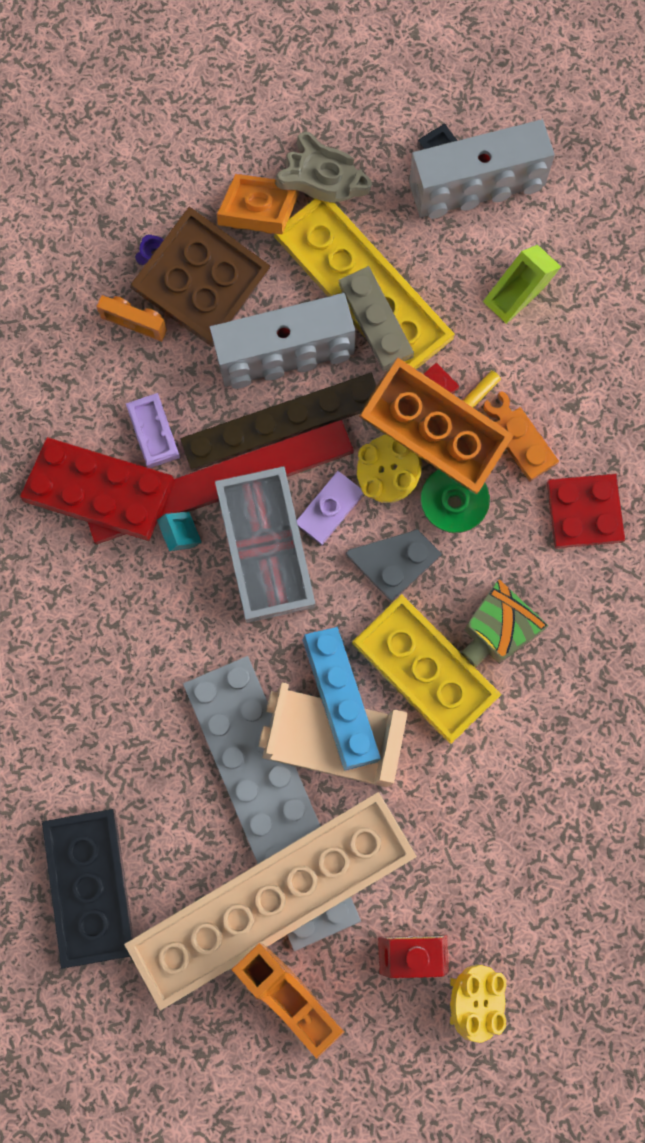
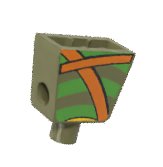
[461,579,548,667]

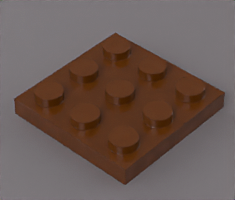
[130,206,271,348]

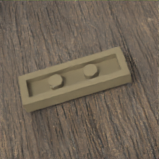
[339,266,414,371]

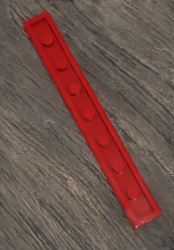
[88,420,354,545]

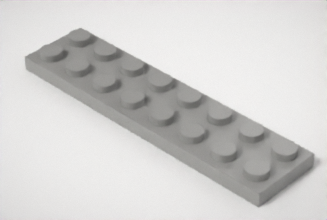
[183,656,361,951]

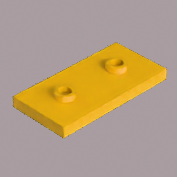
[351,594,502,745]

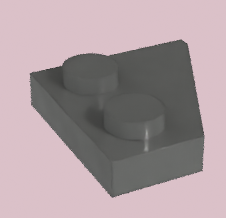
[346,530,442,603]

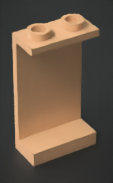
[258,683,407,788]

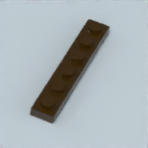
[180,372,377,472]

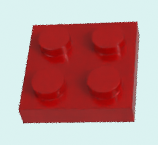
[547,474,625,549]

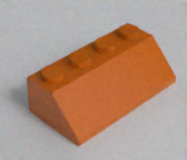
[359,357,514,494]

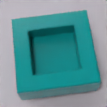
[157,512,202,551]

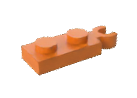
[483,391,559,482]

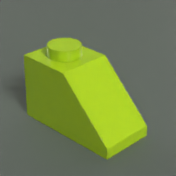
[483,244,561,324]

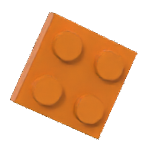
[217,174,299,235]

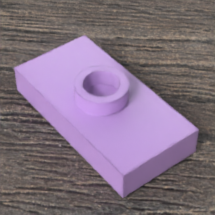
[126,393,180,468]
[297,471,364,546]

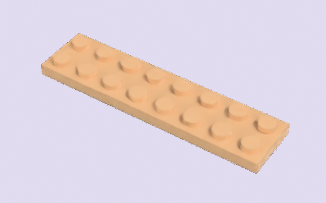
[124,792,417,1011]

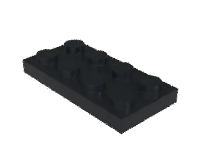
[42,809,134,969]

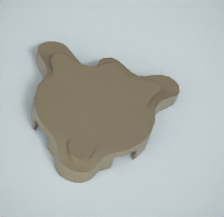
[275,132,372,202]

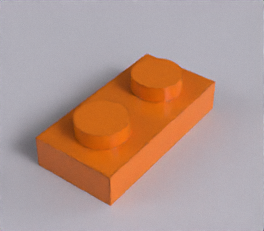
[96,295,167,342]

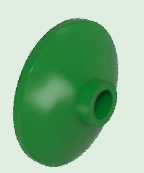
[421,469,490,533]

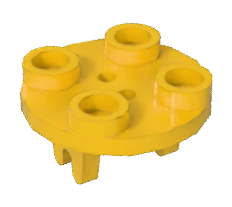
[357,435,422,503]
[450,965,506,1043]

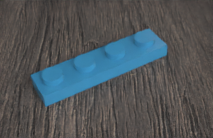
[302,627,381,771]

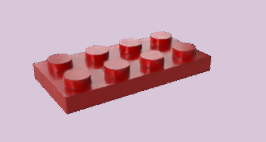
[20,437,175,541]

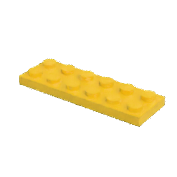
[274,199,455,370]

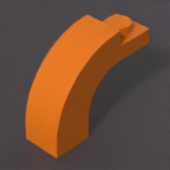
[231,942,345,1059]

